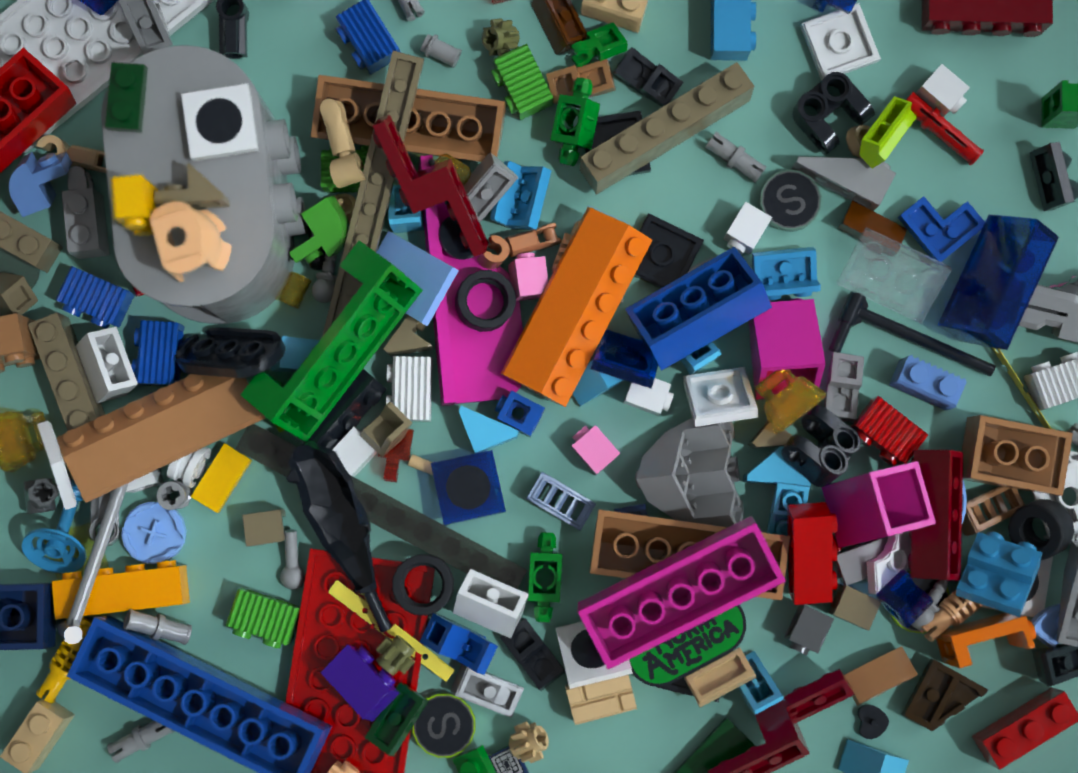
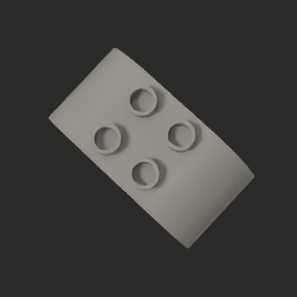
[101,45,308,324]

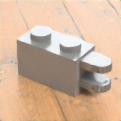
[61,165,110,259]

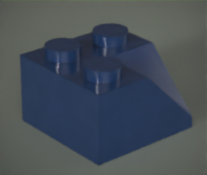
[0,583,56,650]

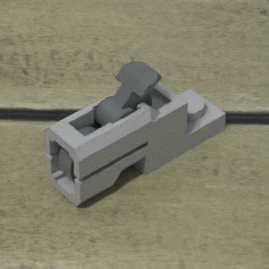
[1007,277,1078,342]

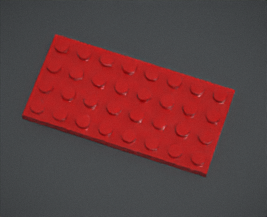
[285,548,435,773]

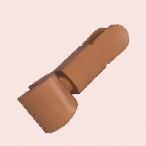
[477,223,562,270]

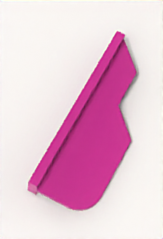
[418,155,523,406]

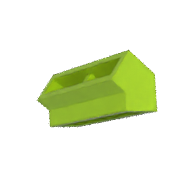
[859,96,917,169]

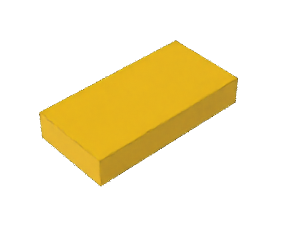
[190,443,252,513]

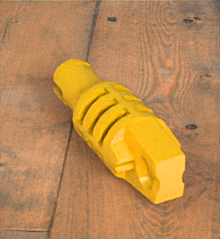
[36,617,92,703]

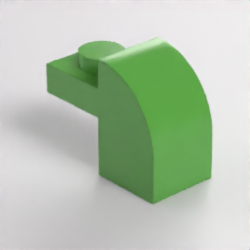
[289,196,349,264]

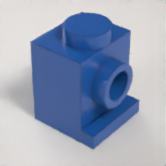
[495,390,545,438]

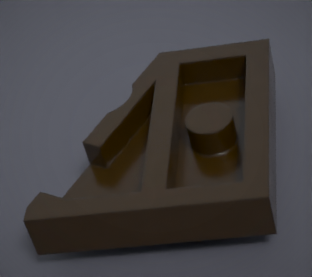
[901,658,988,732]

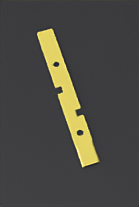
[978,323,1052,429]
[328,580,455,682]

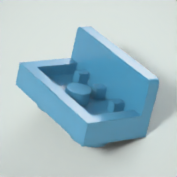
[490,161,551,230]
[752,247,821,300]

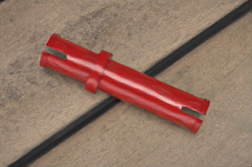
[906,91,984,166]

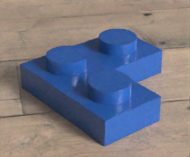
[897,196,987,265]

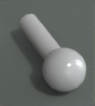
[280,529,305,590]

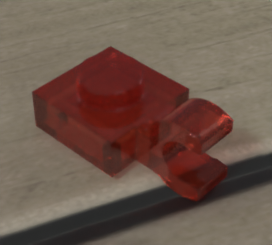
[378,429,414,483]

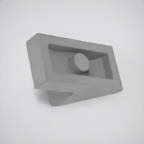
[118,0,173,55]

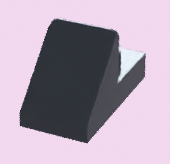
[1032,644,1078,686]

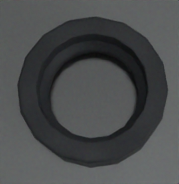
[455,270,516,332]
[392,554,454,615]

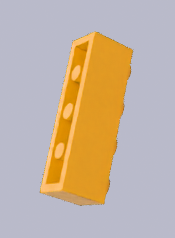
[52,560,190,620]

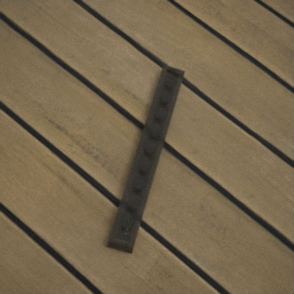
[235,424,527,589]

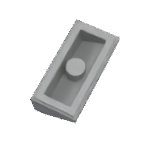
[463,153,518,222]

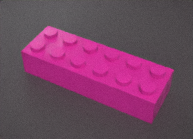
[578,515,786,670]

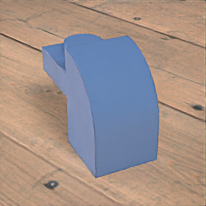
[9,152,73,217]

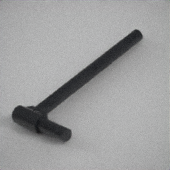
[828,291,996,376]

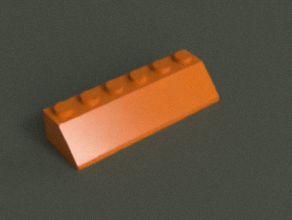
[501,207,653,407]

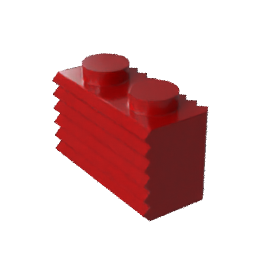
[851,396,928,466]

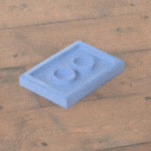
[377,231,459,326]

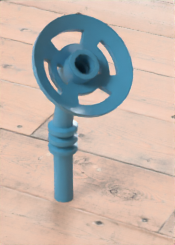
[22,478,87,573]

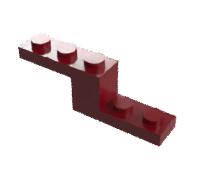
[372,114,489,257]
[708,669,855,773]

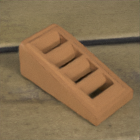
[962,486,1025,536]

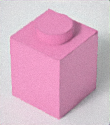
[508,253,549,301]
[571,425,621,475]

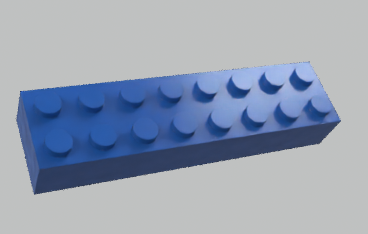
[66,616,332,773]

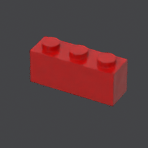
[787,502,838,605]
[972,687,1078,770]

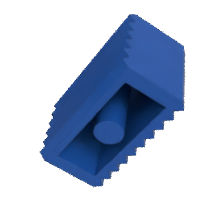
[335,0,400,75]
[55,266,135,329]
[131,320,185,387]

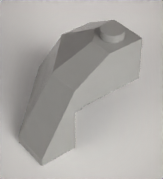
[635,417,744,527]

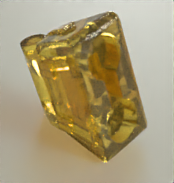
[755,369,826,434]
[0,412,45,473]

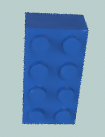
[625,247,772,371]

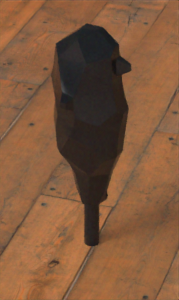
[286,440,392,632]

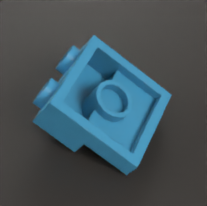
[956,531,1042,617]

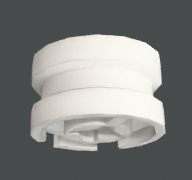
[167,447,211,488]

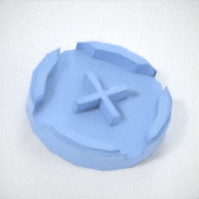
[121,501,187,564]

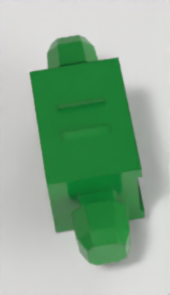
[550,77,600,166]
[528,532,562,622]

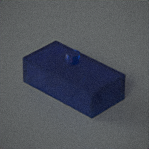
[938,214,1059,350]

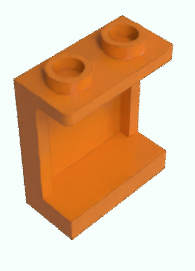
[936,613,1036,668]

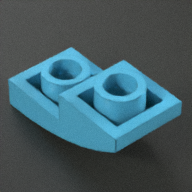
[767,482,810,536]

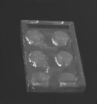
[837,227,952,324]

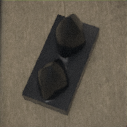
[1029,142,1078,211]

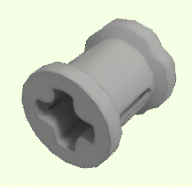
[157,481,193,510]

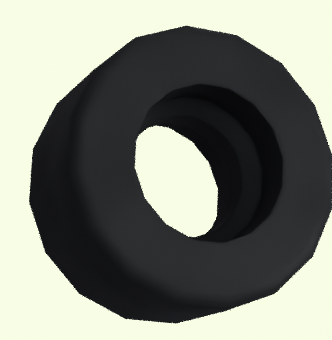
[1008,499,1074,560]

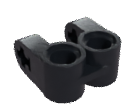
[792,72,875,154]
[782,405,861,487]

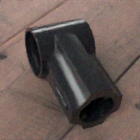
[216,0,250,59]

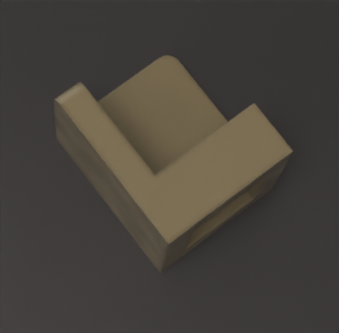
[0,272,38,316]
[360,402,412,457]
[242,509,286,547]
[828,584,881,631]

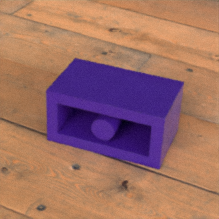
[320,644,400,721]

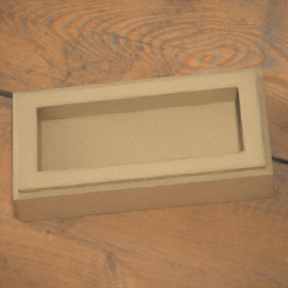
[684,647,756,707]

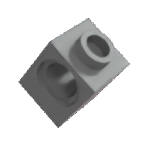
[784,605,834,655]

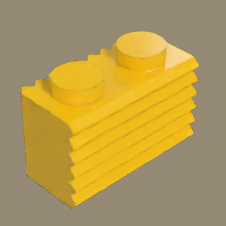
[110,174,159,236]

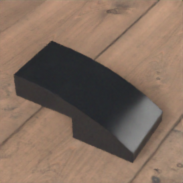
[612,47,683,107]
[500,618,566,691]

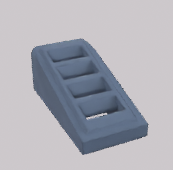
[526,472,596,531]

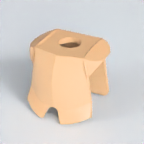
[150,201,231,282]

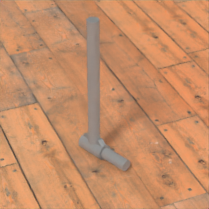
[56,483,129,644]

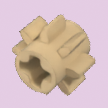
[509,721,549,763]

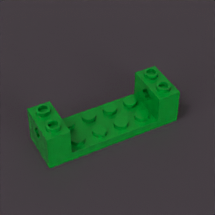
[241,241,423,442]

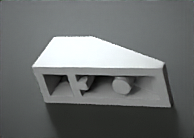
[791,157,896,211]
[1056,541,1078,647]

